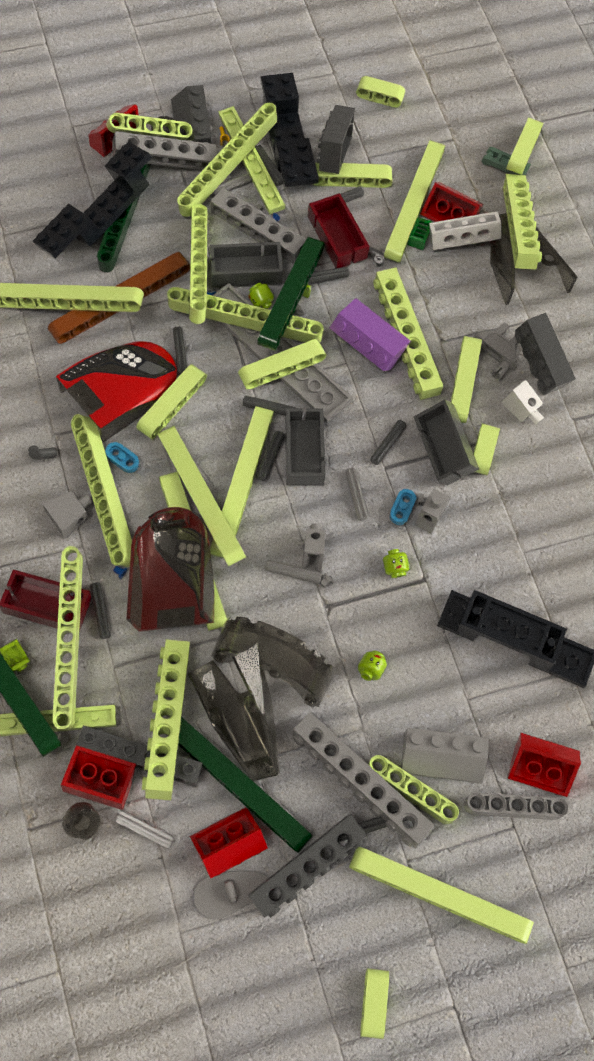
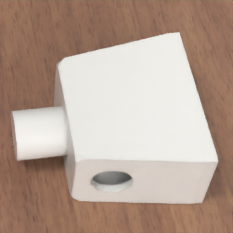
[501,380,544,425]

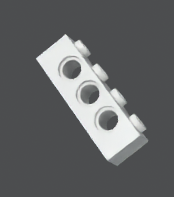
[429,211,501,250]

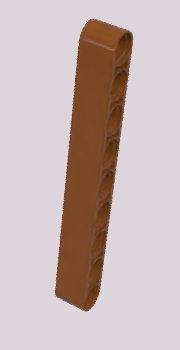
[48,252,190,344]

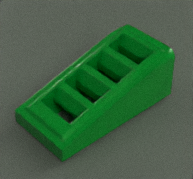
[407,217,432,250]

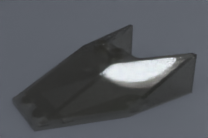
[490,213,578,305]
[188,643,280,781]

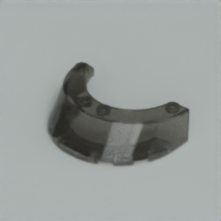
[211,616,334,707]

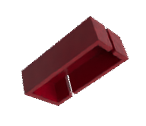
[307,193,370,268]
[0,569,92,632]

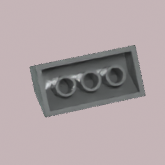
[171,85,211,144]

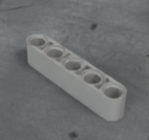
[464,793,569,820]

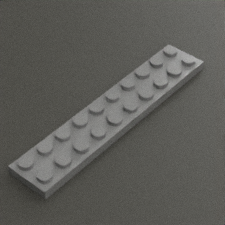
[208,283,353,423]

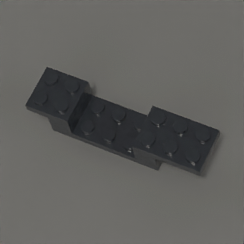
[260,73,319,187]
[33,142,152,259]
[437,590,594,688]

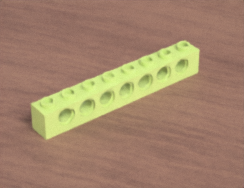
[503,174,542,270]
[373,268,443,400]
[142,639,190,800]

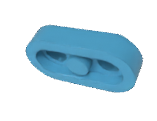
[105,442,139,473]
[390,489,416,525]

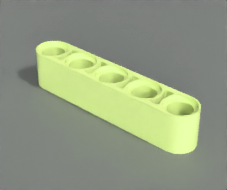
[106,113,192,140]
[506,117,544,175]
[313,162,393,188]
[450,336,482,423]
[238,339,326,390]
[136,364,207,439]
[368,755,459,824]

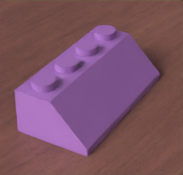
[329,298,411,371]

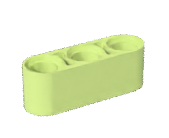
[356,76,405,108]
[473,423,500,476]
[360,968,389,1039]

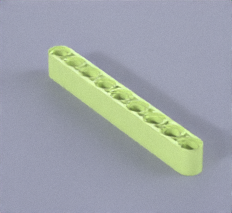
[177,103,277,217]
[384,140,446,263]
[189,204,207,324]
[0,283,144,312]
[167,287,324,342]
[210,406,274,558]
[71,414,136,567]
[158,426,246,566]
[159,472,228,631]
[53,546,83,731]
[349,847,534,944]

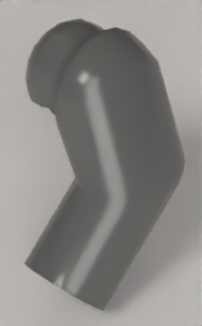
[368,247,385,267]
[28,445,57,459]

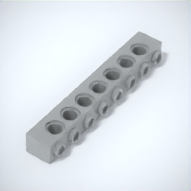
[292,712,435,849]

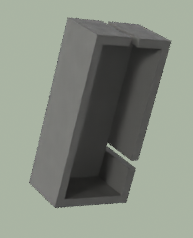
[317,105,355,174]
[210,242,283,287]
[515,312,576,396]
[413,399,479,486]
[285,408,325,486]

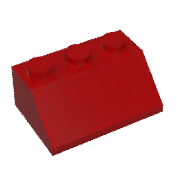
[88,104,139,157]
[420,182,484,222]
[508,733,581,797]
[61,745,136,810]
[190,807,268,879]

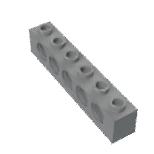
[112,131,217,170]
[210,188,306,265]

